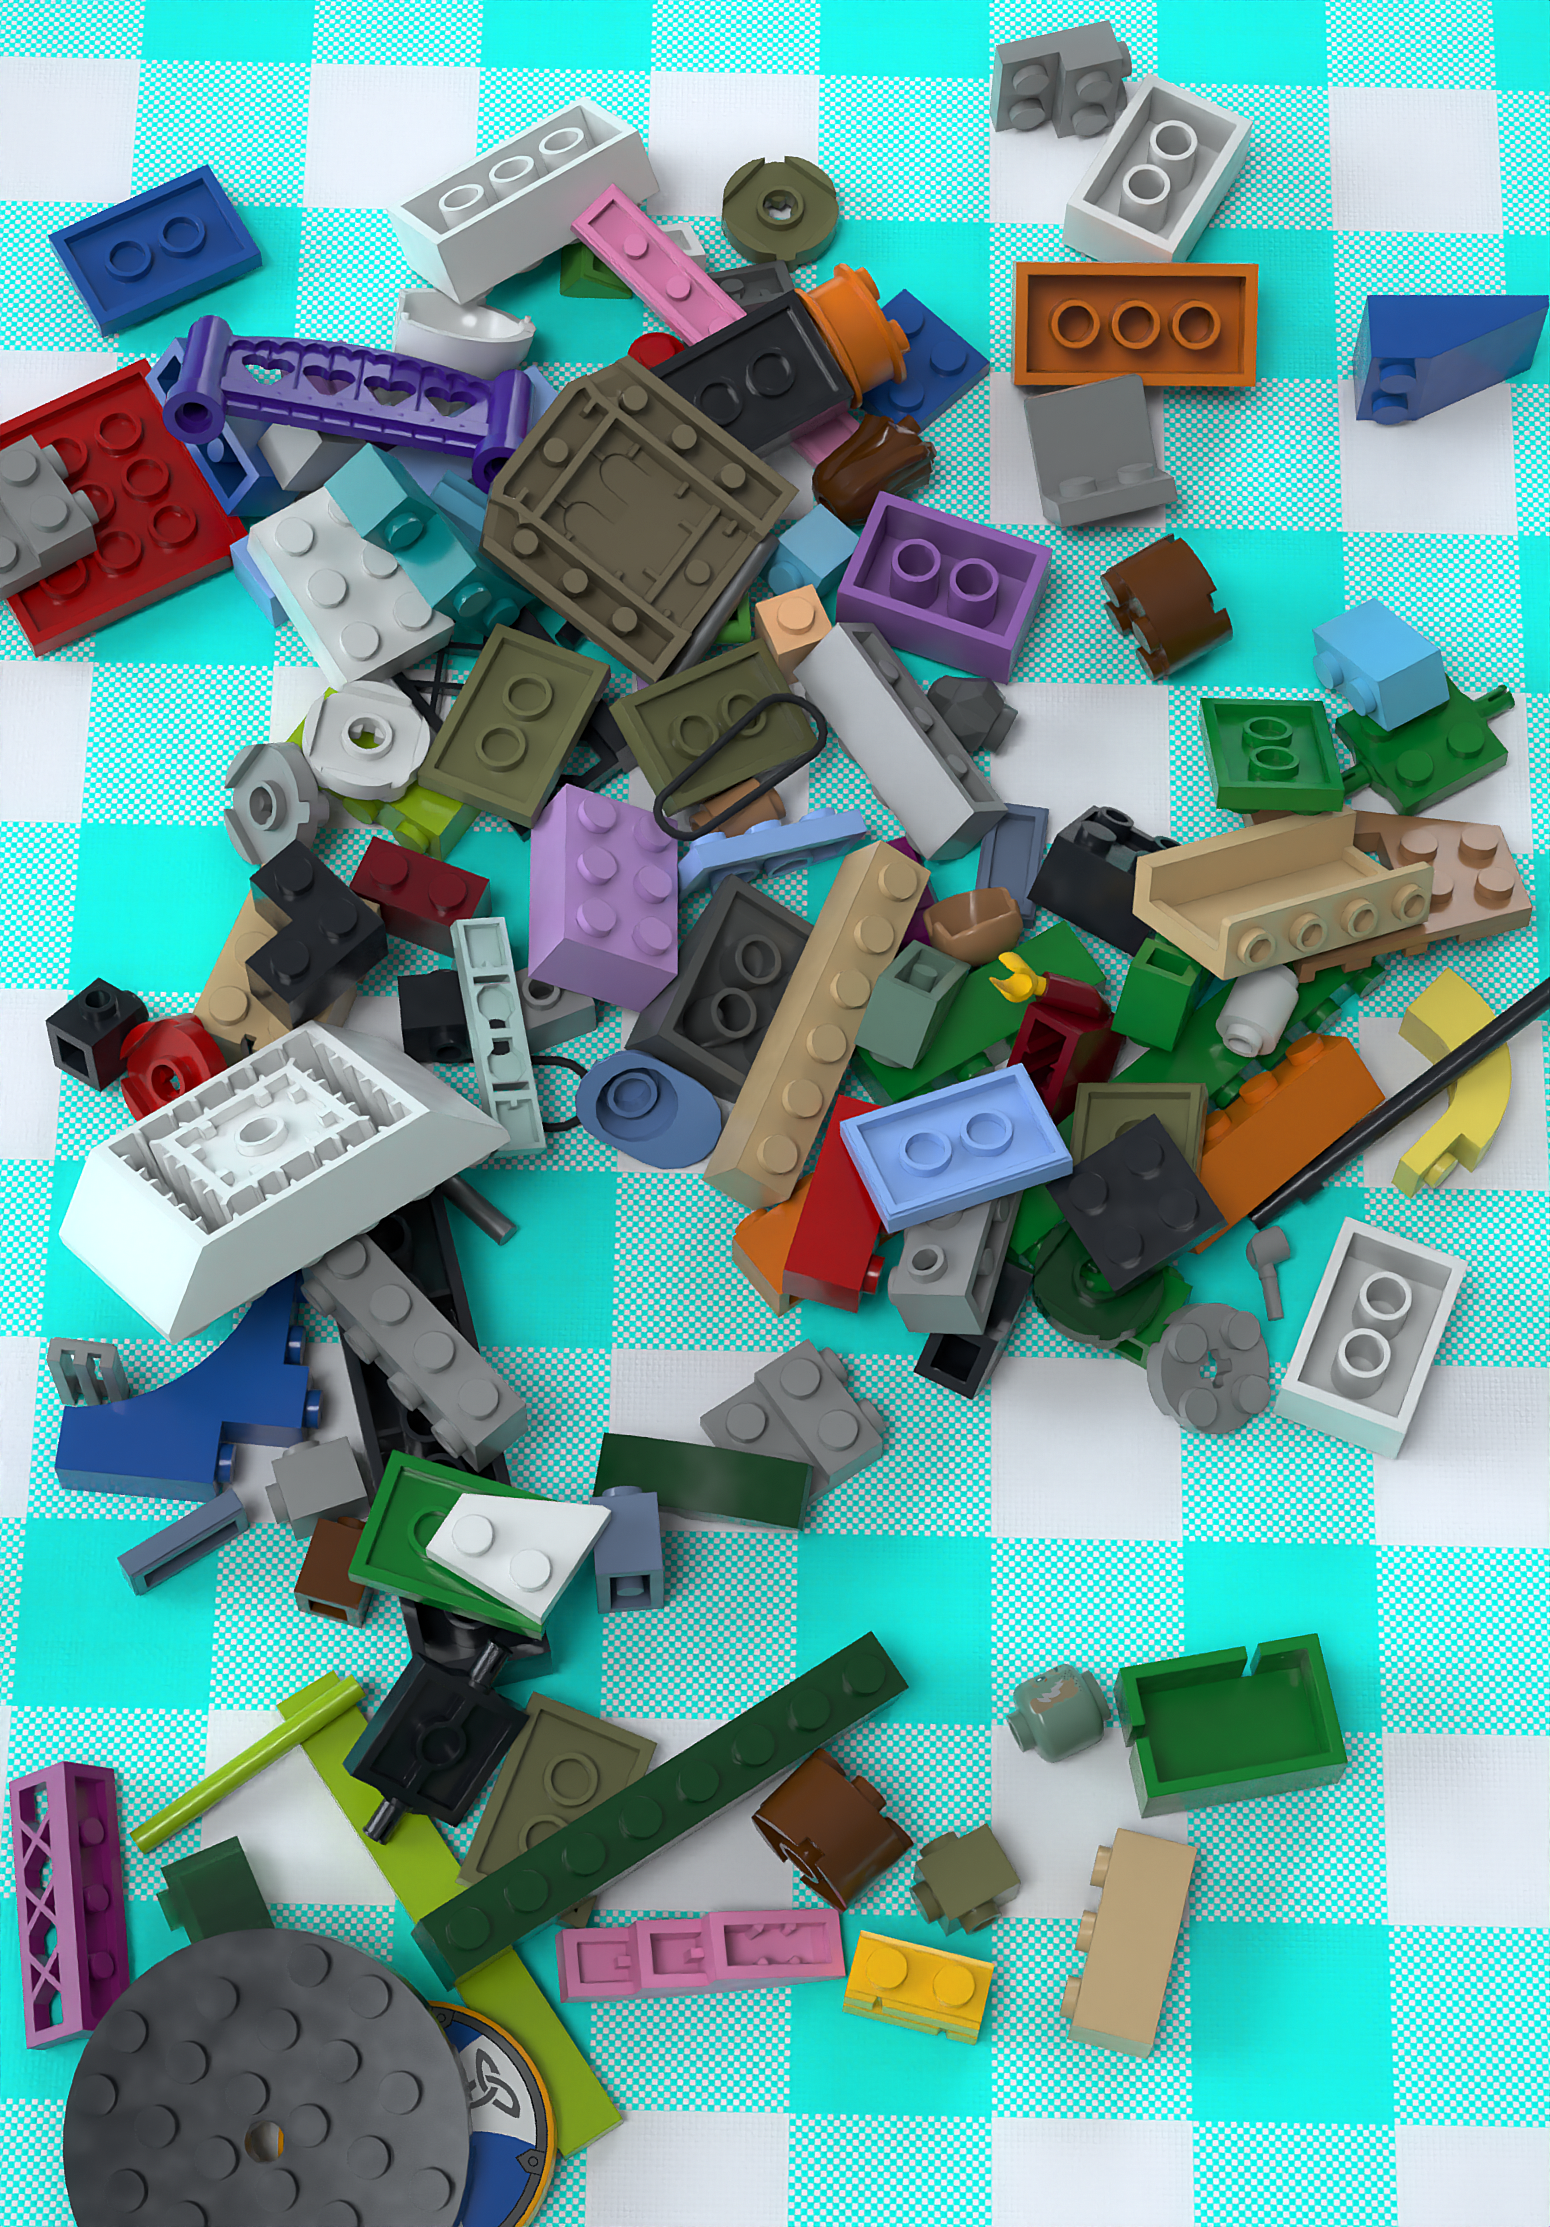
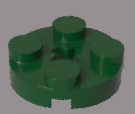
[1032,1221,1164,1349]

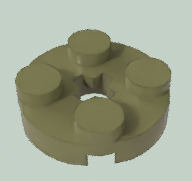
[721,156,839,273]

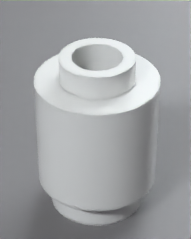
[1216,964,1299,1057]

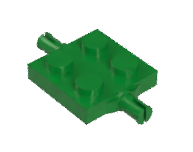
[1334,673,1515,816]

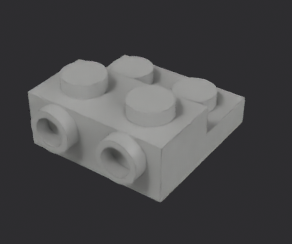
[989,20,1132,139]
[0,435,99,602]
[700,1339,886,1506]

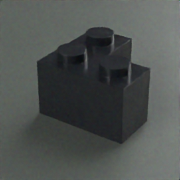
[245,838,389,1032]

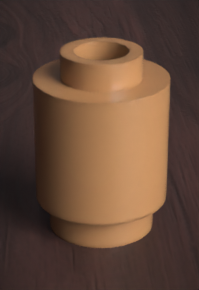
[689,778,786,838]

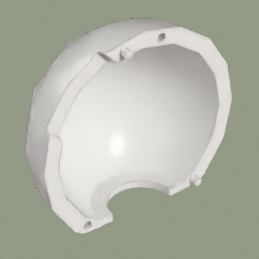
[392,288,537,381]

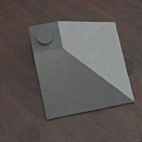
[624,873,814,1104]

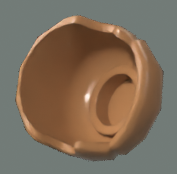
[923,887,1023,968]

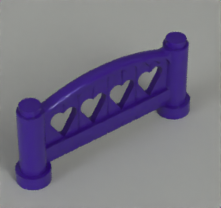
[162,315,536,495]

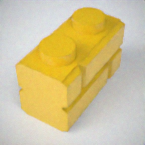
[842,1930,995,2045]

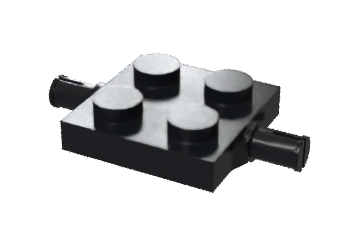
[342,1637,530,1845]

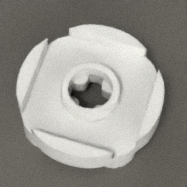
[302,681,430,802]

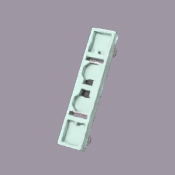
[450,917,546,1159]

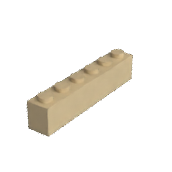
[701,840,931,1211]

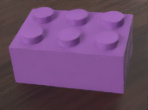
[835,491,1053,685]

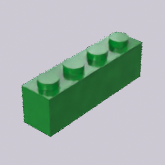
[850,920,1107,1107]

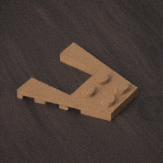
[1242,810,1533,983]

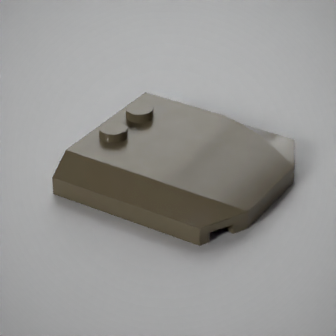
[478,355,800,685]

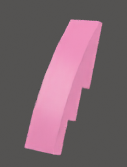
[555,1909,846,2003]

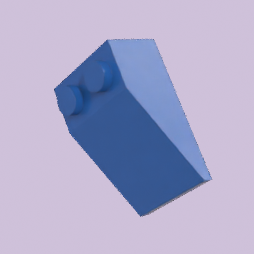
[1352,295,1549,425]

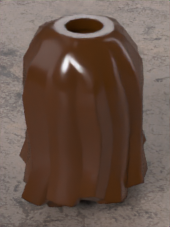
[811,414,937,526]

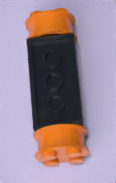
[649,263,911,459]

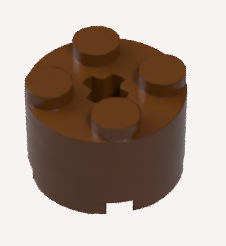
[1100,533,1233,681]
[751,1748,914,1912]

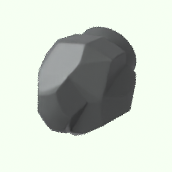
[927,675,1018,754]

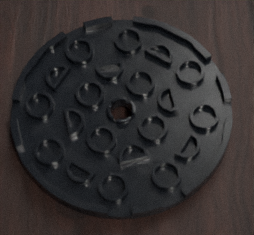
[63,1928,476,2227]

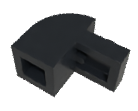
[913,1256,1034,1400]

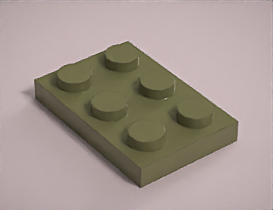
[417,623,611,829]
[609,637,817,817]
[455,1691,658,1929]

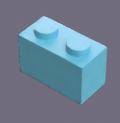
[1312,598,1450,732]

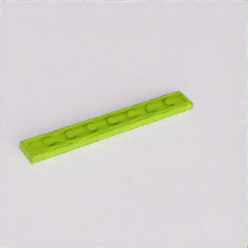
[276,1670,623,2161]

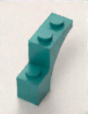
[324,442,534,637]

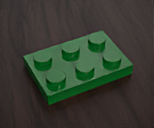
[1198,698,1345,816]
[348,1450,560,1641]

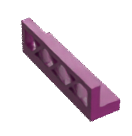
[9,1761,130,2050]

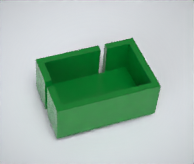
[1113,1633,1348,1819]

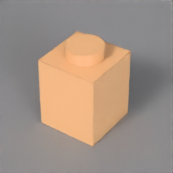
[754,584,833,685]

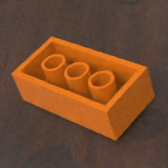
[1010,261,1259,387]

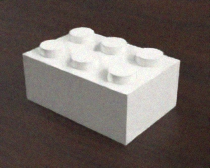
[1062,73,1253,262]
[247,486,455,692]
[1272,1216,1469,1460]

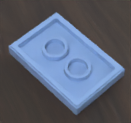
[840,1063,1073,1234]

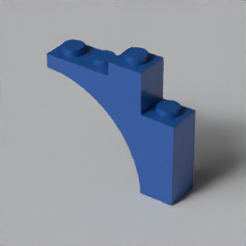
[54,1269,323,1503]

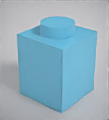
[758,503,859,599]

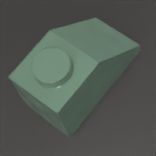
[854,940,971,1069]

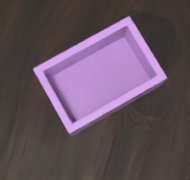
[528,783,678,1013]

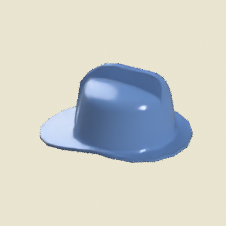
[575,1049,722,1169]

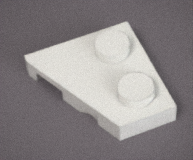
[426,1493,611,1625]

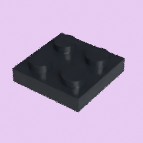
[1045,1113,1229,1297]

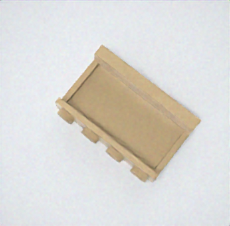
[1132,803,1434,981]

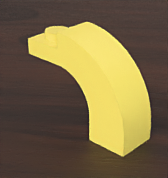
[1391,967,1512,1199]

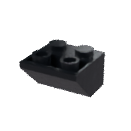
[1027,805,1182,957]

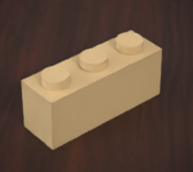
[1059,1828,1198,2059]

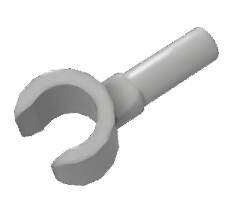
[1246,1226,1290,1321]

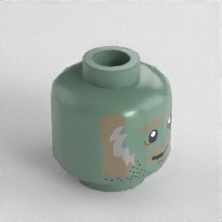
[1006,1664,1111,1763]

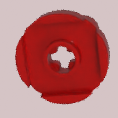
[120,1013,230,1122]

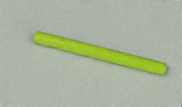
[130,1674,367,1855]

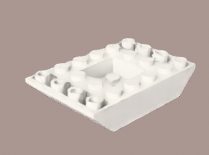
[58,1020,511,1345]

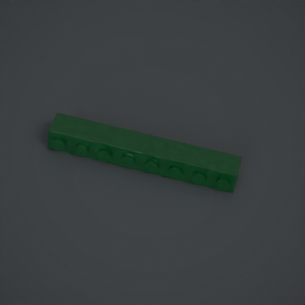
[411,1631,909,1992]

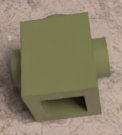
[909,1823,1021,1937]

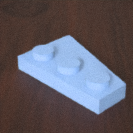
[677,807,868,910]

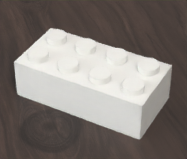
[386,96,660,305]

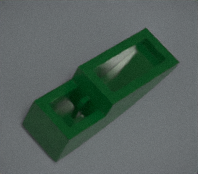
[592,1432,814,1531]

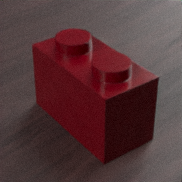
[349,836,492,960]

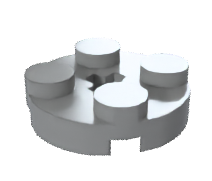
[224,742,330,865]
[1147,1303,1271,1434]

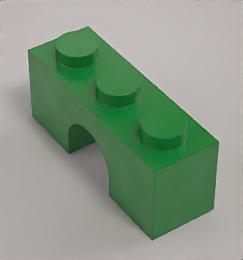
[1111,932,1216,1052]

